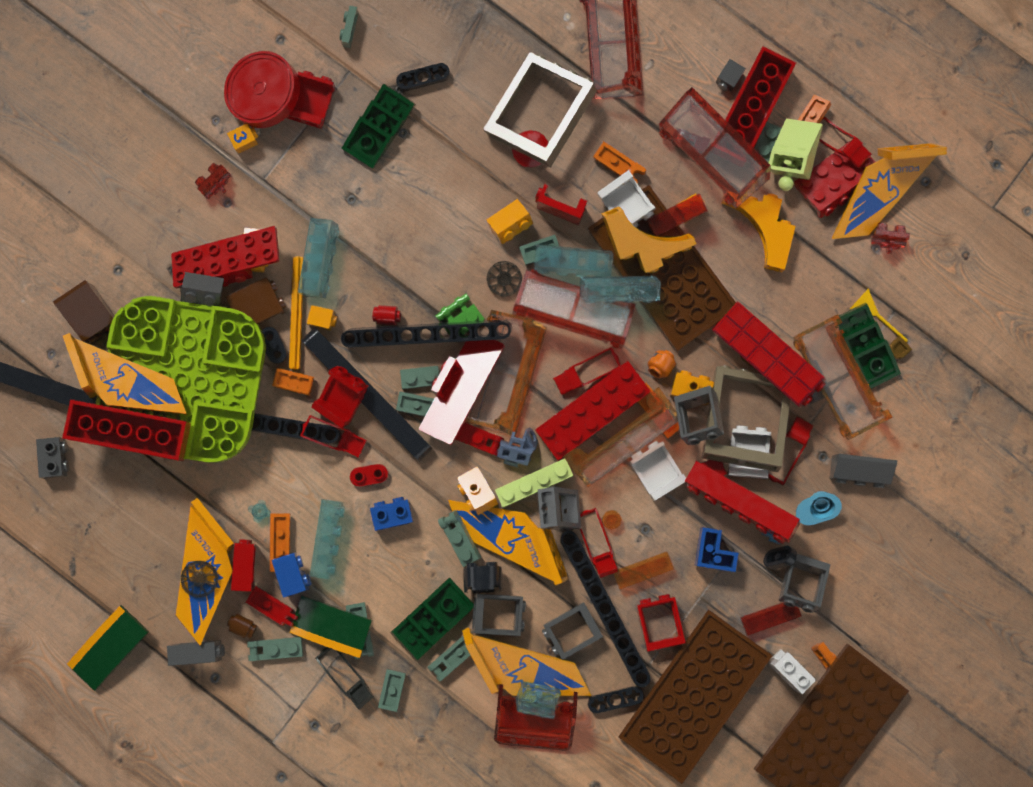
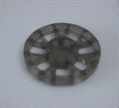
[486,261,522,297]
[181,561,218,598]

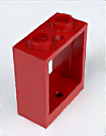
[231,539,256,592]
[636,594,686,652]

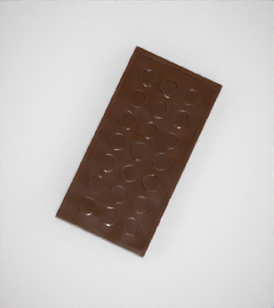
[587,185,736,351]
[618,609,773,784]
[753,644,909,787]

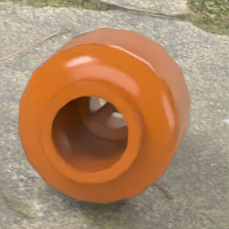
[647,350,676,379]

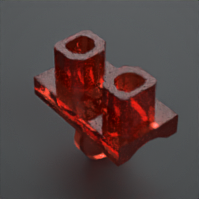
[195,163,232,199]
[871,223,910,254]

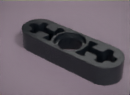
[396,63,450,91]
[588,686,643,713]

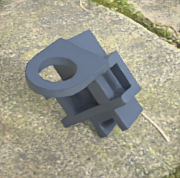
[497,428,538,467]

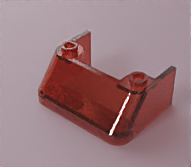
[494,684,578,751]

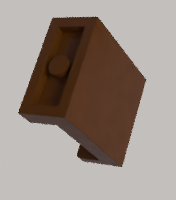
[225,277,286,324]

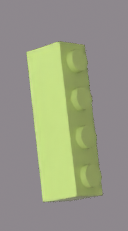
[495,458,573,508]

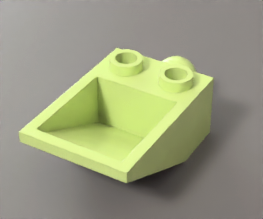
[767,118,823,191]

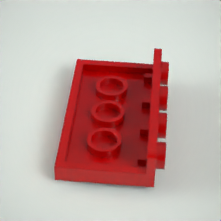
[794,141,875,218]

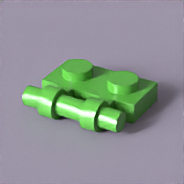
[435,294,485,336]

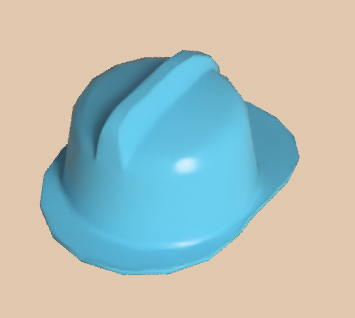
[796,491,842,525]

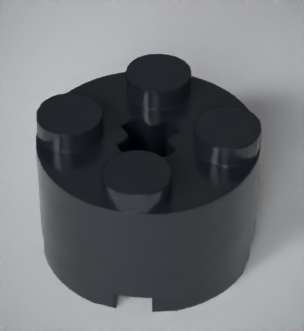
[463,562,503,593]

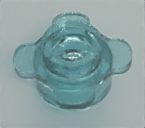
[248,500,271,523]

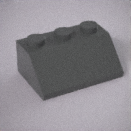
[830,454,898,488]

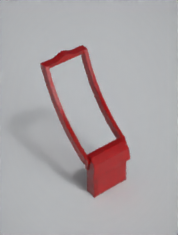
[819,116,872,168]
[553,347,621,395]
[300,415,367,458]
[768,417,814,485]
[580,508,618,578]

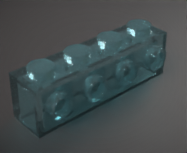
[298,218,339,299]
[533,244,613,279]
[579,276,661,303]
[310,499,345,579]

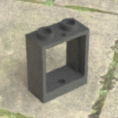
[674,386,724,445]
[538,487,581,531]
[778,554,831,613]
[472,593,526,636]
[542,602,603,660]
[167,640,225,666]

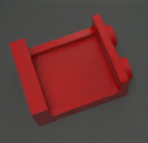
[286,71,336,129]
[535,184,587,226]
[311,365,369,428]

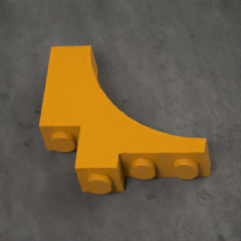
[721,191,796,273]
[601,206,696,273]

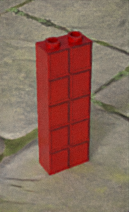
[712,301,826,408]

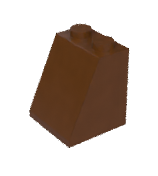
[53,280,114,344]

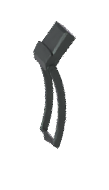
[315,647,374,709]

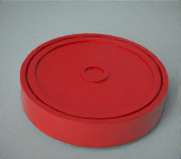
[224,51,300,128]

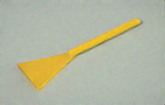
[850,288,908,342]

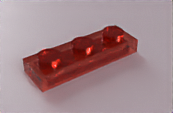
[648,194,708,237]
[740,602,802,636]

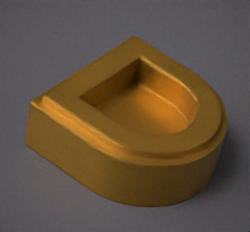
[889,336,912,359]

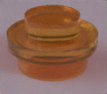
[602,510,622,530]

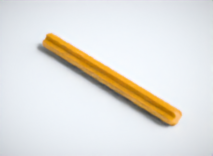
[289,256,304,369]

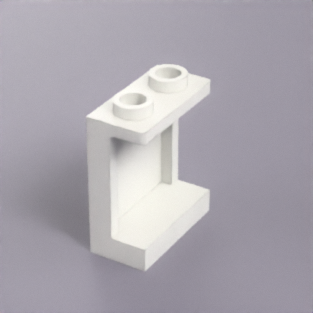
[597,170,655,227]
[728,426,771,479]
[629,440,686,501]
[767,649,815,694]

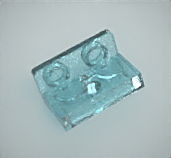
[516,681,561,719]

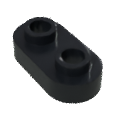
[262,327,287,364]
[763,545,797,570]

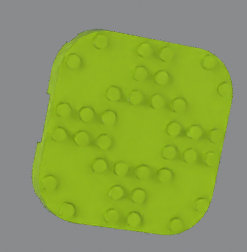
[96,296,266,463]

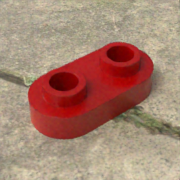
[350,464,388,487]

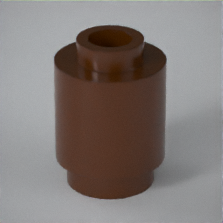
[227,613,257,639]

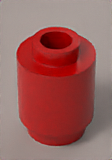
[372,305,401,326]

